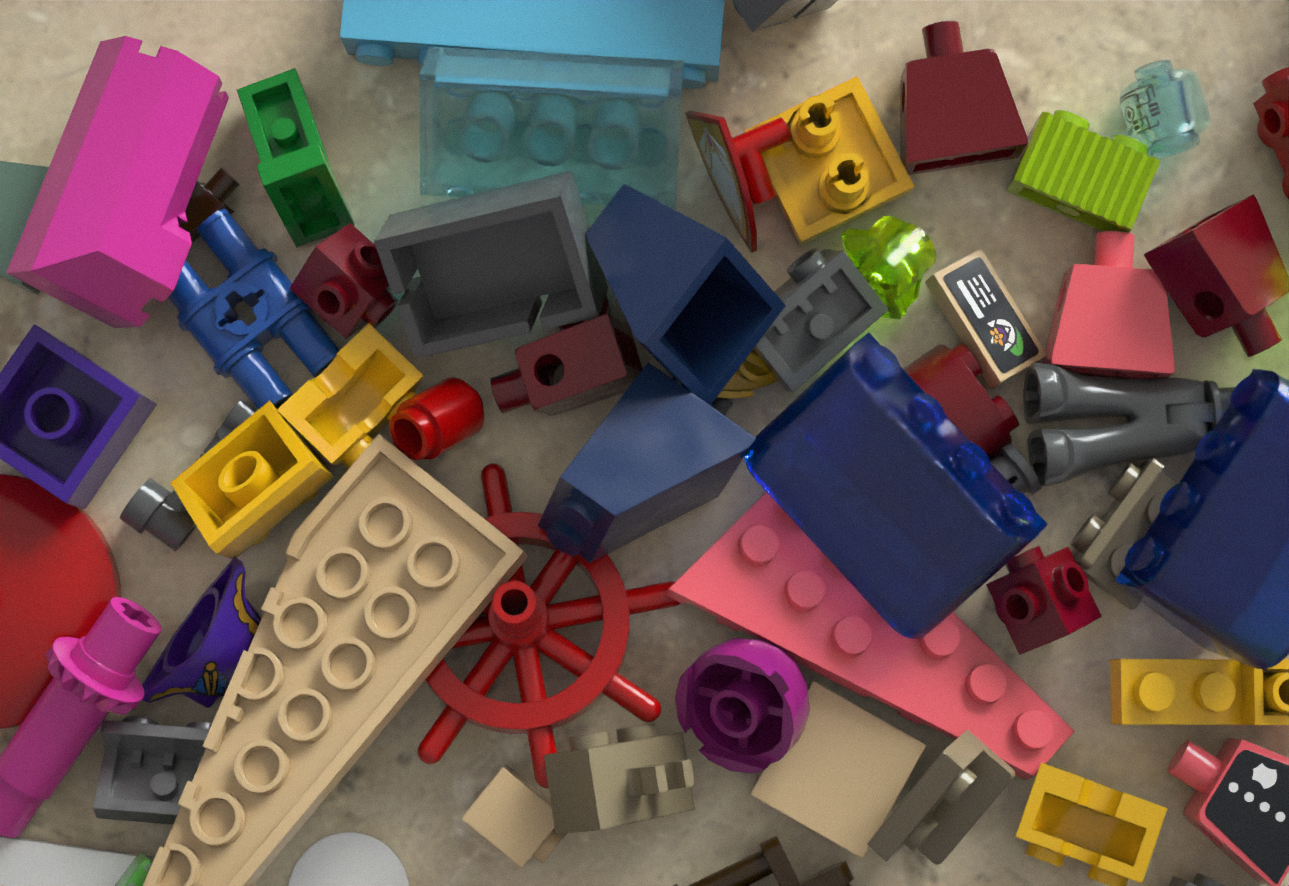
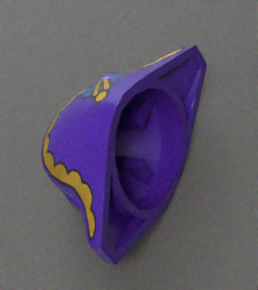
[142,557,261,708]

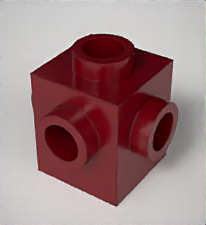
[289,223,399,339]
[986,546,1102,655]

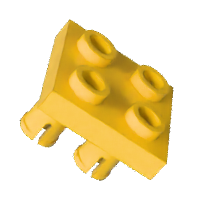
[745,76,915,246]

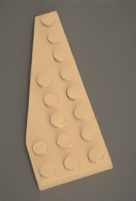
[143,434,528,886]

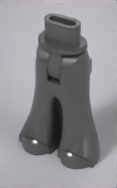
[1023,363,1248,486]

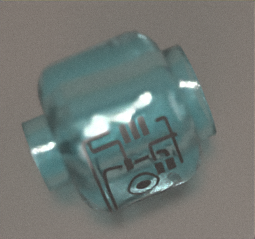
[1119,60,1210,158]

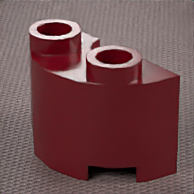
[877,343,1020,489]

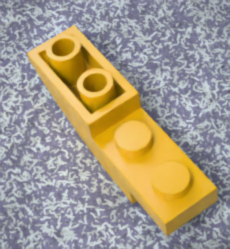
[1110,659,1289,725]

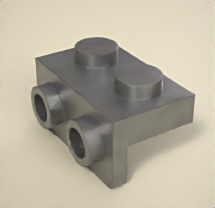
[93,716,212,825]

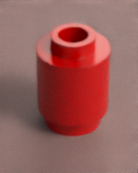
[389,377,484,460]

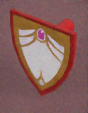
[685,110,791,253]

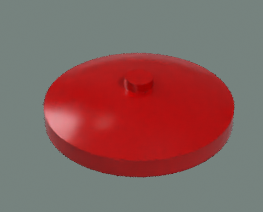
[0,474,121,729]

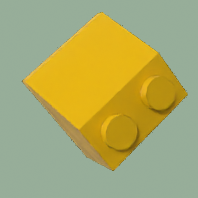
[170,400,334,559]

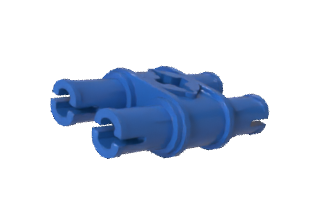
[168,209,340,409]

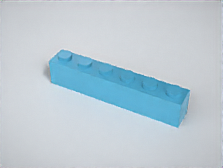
[340,0,725,89]

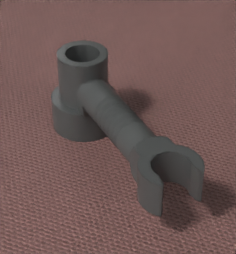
[120,399,256,552]

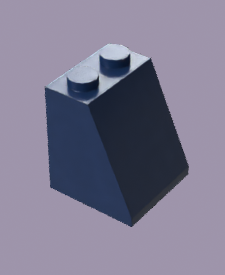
[585,184,786,405]
[537,362,756,563]

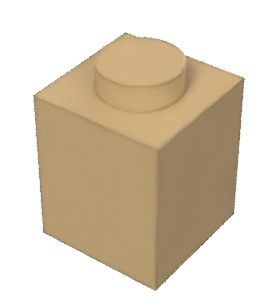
[461,765,567,868]

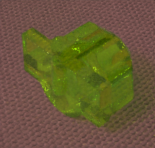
[841,216,936,320]

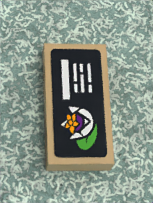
[925,249,1047,389]

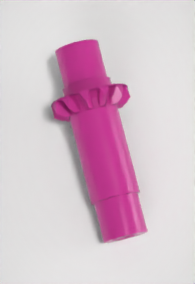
[0,597,162,838]

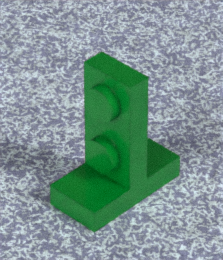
[237,68,355,248]

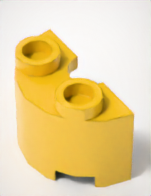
[277,323,424,469]
[1015,762,1168,886]

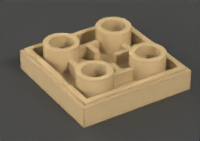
[749,681,926,859]

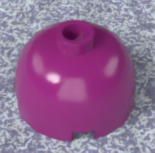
[675,638,810,773]

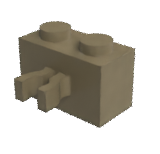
[544,723,695,834]

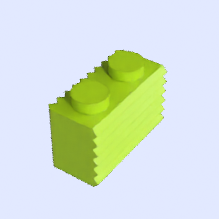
[1006,110,1160,233]

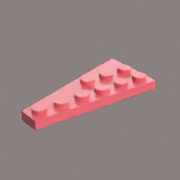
[664,460,1075,780]

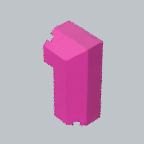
[6,36,229,328]

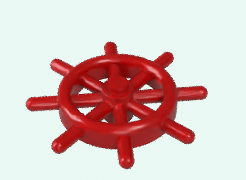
[417,463,681,788]

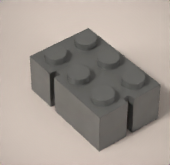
[374,170,609,359]

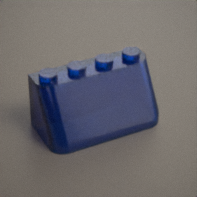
[744,332,1048,639]
[1115,369,1289,670]

